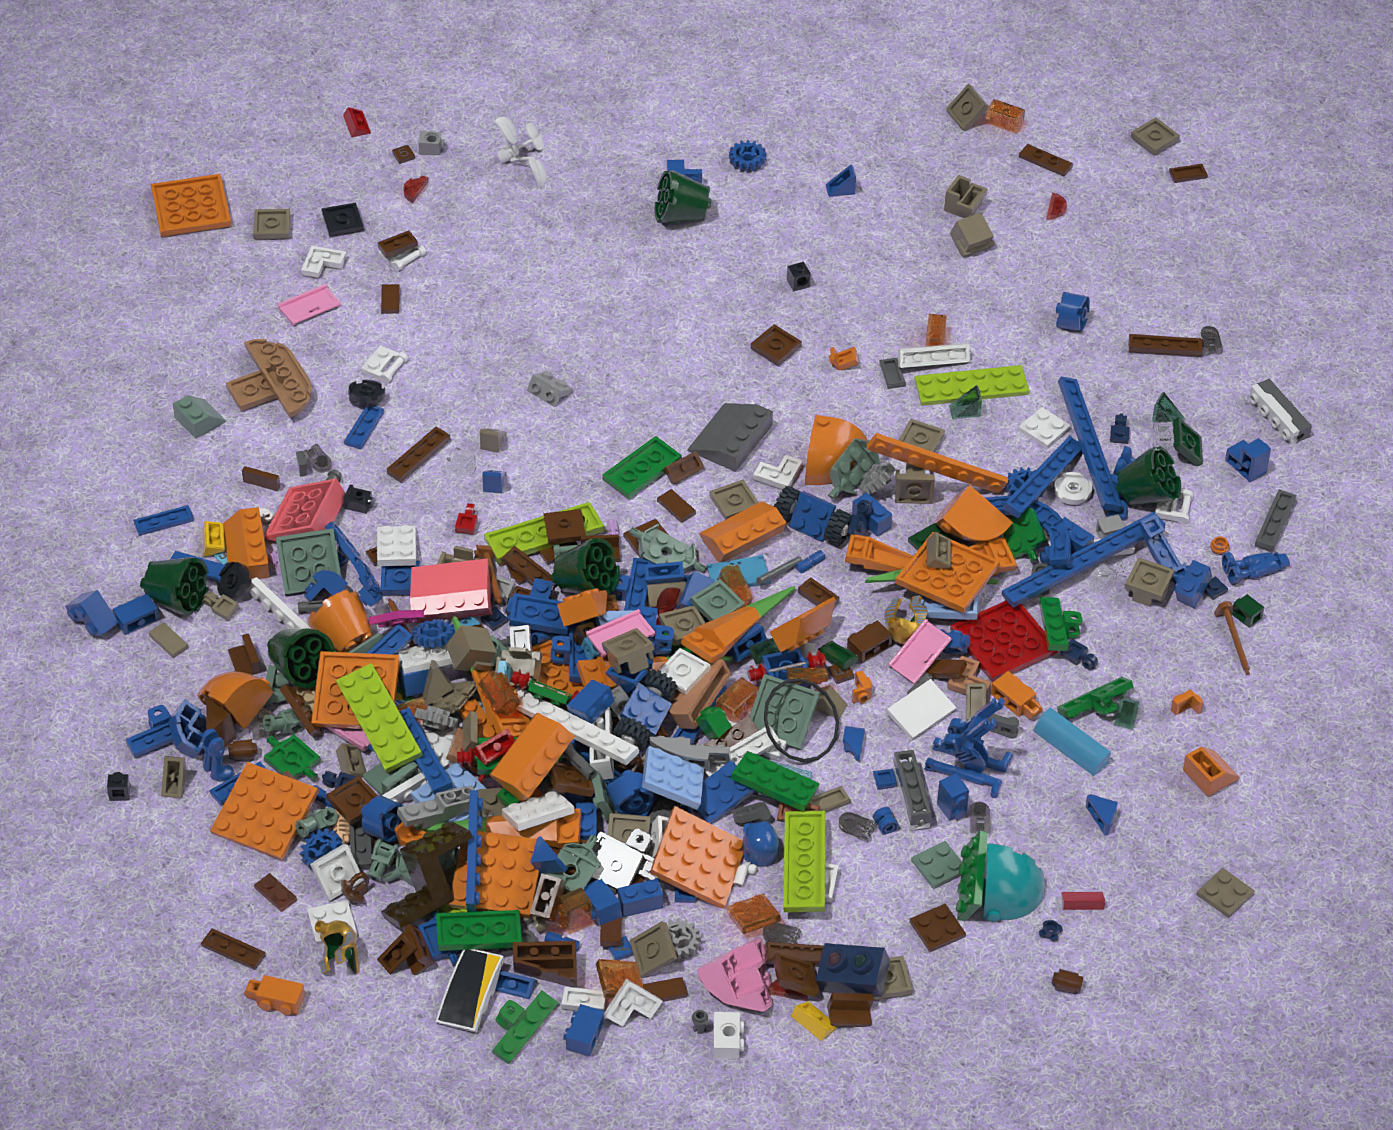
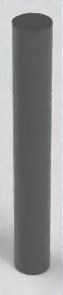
[756,556,802,585]

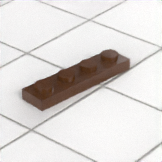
[1128,334,1202,356]
[387,426,450,482]

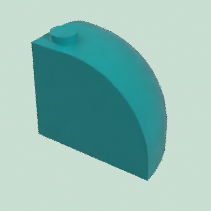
[983,843,1044,922]

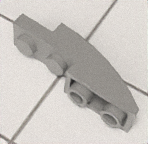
[650,736,731,770]
[397,785,480,829]

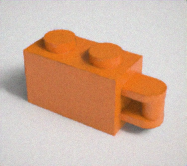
[990,671,1043,719]
[244,975,305,1015]

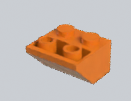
[557,588,607,627]
[1183,747,1240,796]

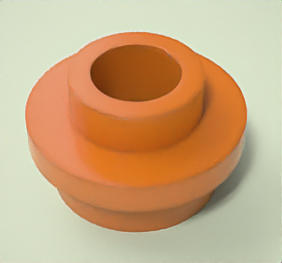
[1210,536,1230,554]

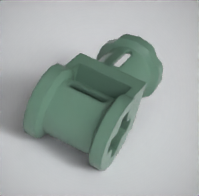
[263,708,304,735]
[295,807,338,837]
[366,838,399,882]

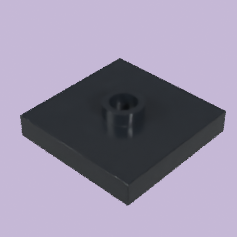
[321,202,364,237]

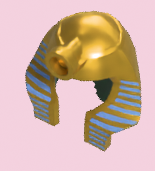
[884,595,928,644]
[315,920,360,974]

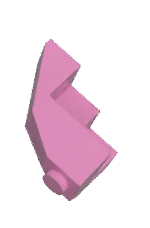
[697,937,773,1012]

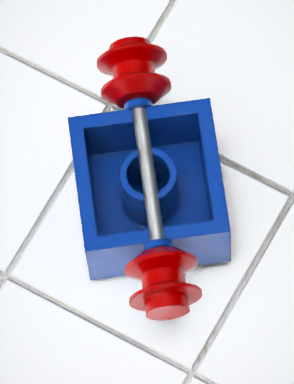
[747,648,826,689]

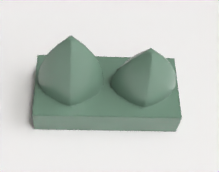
[264,665,290,707]

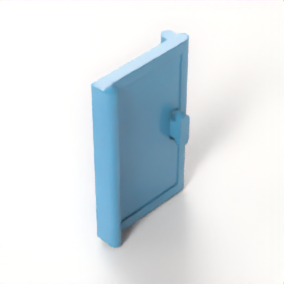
[706,554,771,590]

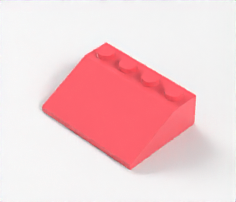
[264,478,346,541]
[410,558,492,623]

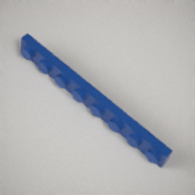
[1002,435,1082,518]

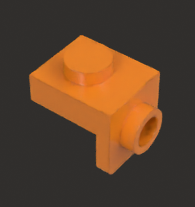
[829,347,859,370]
[852,670,872,704]
[1171,689,1203,716]
[394,822,427,847]

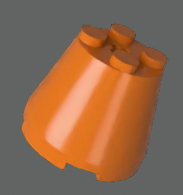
[307,590,374,653]

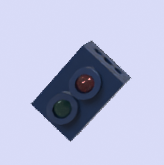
[816,943,890,997]

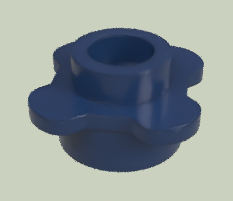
[1039,920,1062,941]

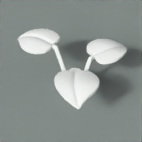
[493,116,547,189]

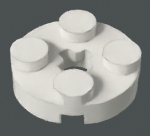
[1054,472,1092,505]

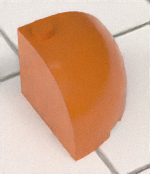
[805,415,867,485]
[934,485,1013,542]
[197,671,274,730]

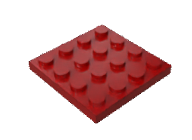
[950,601,1058,683]

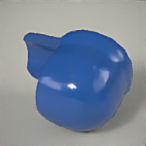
[743,821,779,867]

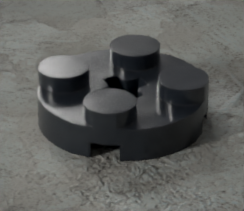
[348,379,385,407]
[217,562,252,601]

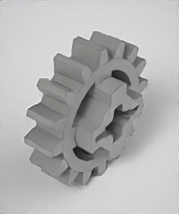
[858,461,896,494]
[414,705,458,731]
[667,918,701,961]

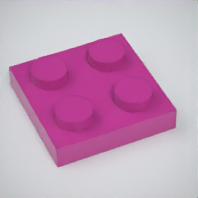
[369,610,425,628]

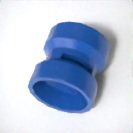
[872,807,899,835]

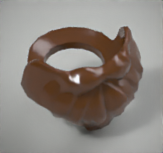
[341,872,369,903]

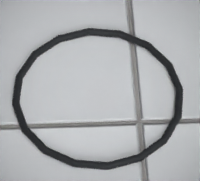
[763,678,839,763]

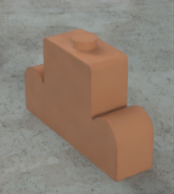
[668,659,731,729]

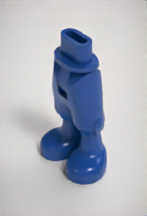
[1222,552,1290,584]

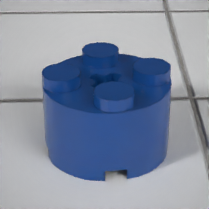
[1056,292,1090,331]
[606,770,654,815]
[361,795,404,842]

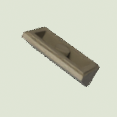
[927,532,951,568]
[647,582,686,607]
[336,743,366,778]

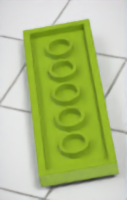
[914,365,1029,406]
[484,502,604,564]
[336,663,423,773]
[783,811,826,913]

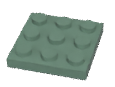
[276,528,341,595]
[750,674,821,749]

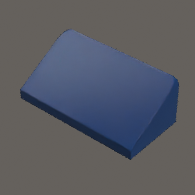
[495,970,537,999]

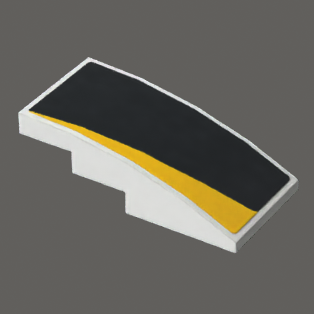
[435,949,504,1033]

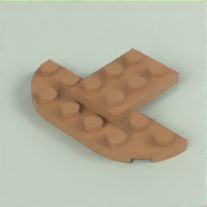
[226,339,311,418]

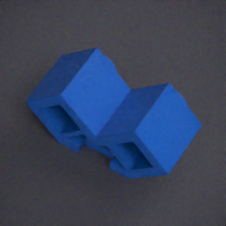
[169,699,204,759]

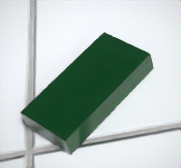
[817,640,859,670]

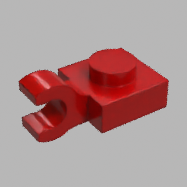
[455,503,478,535]

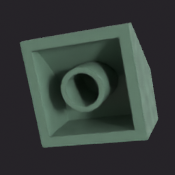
[173,395,226,439]

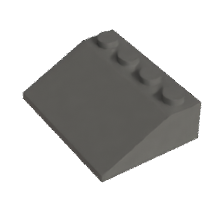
[687,403,773,472]

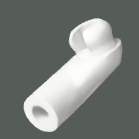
[259,508,274,523]
[733,862,757,887]

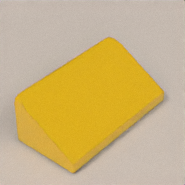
[202,521,225,557]
[791,1001,838,1041]

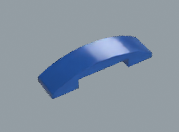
[1139,514,1186,585]

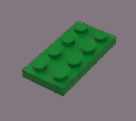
[602,436,682,499]
[730,751,820,812]
[956,831,988,921]
[436,910,522,951]

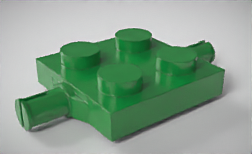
[1003,508,1047,563]
[264,734,321,781]

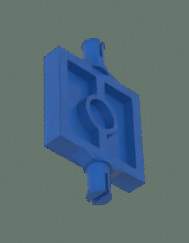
[418,909,463,967]

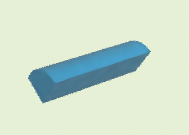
[1033,707,1111,776]

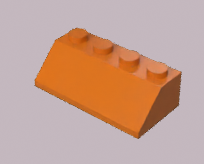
[699,501,786,563]
[223,507,269,580]
[769,597,836,652]
[490,713,575,801]

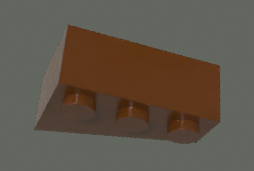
[513,941,577,988]

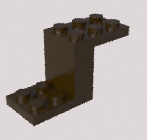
[381,821,473,928]

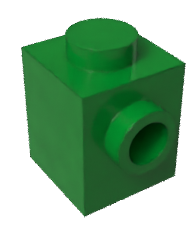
[695,707,731,739]

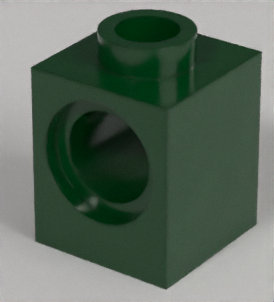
[1232,594,1264,628]

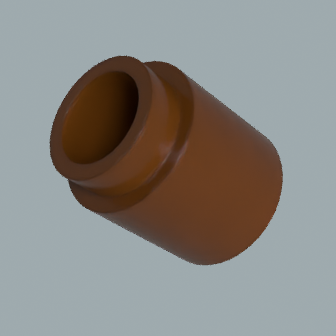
[228,739,258,761]
[1051,969,1083,994]

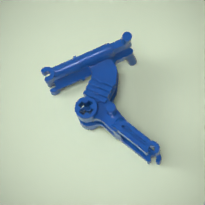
[924,698,1013,798]

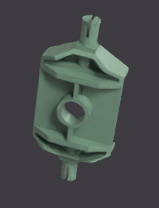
[828,433,880,500]
[628,524,706,573]
[546,834,601,904]
[384,844,461,886]

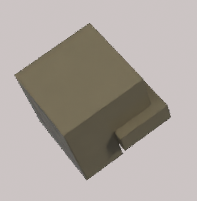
[944,175,988,218]
[950,212,995,258]
[446,625,497,671]

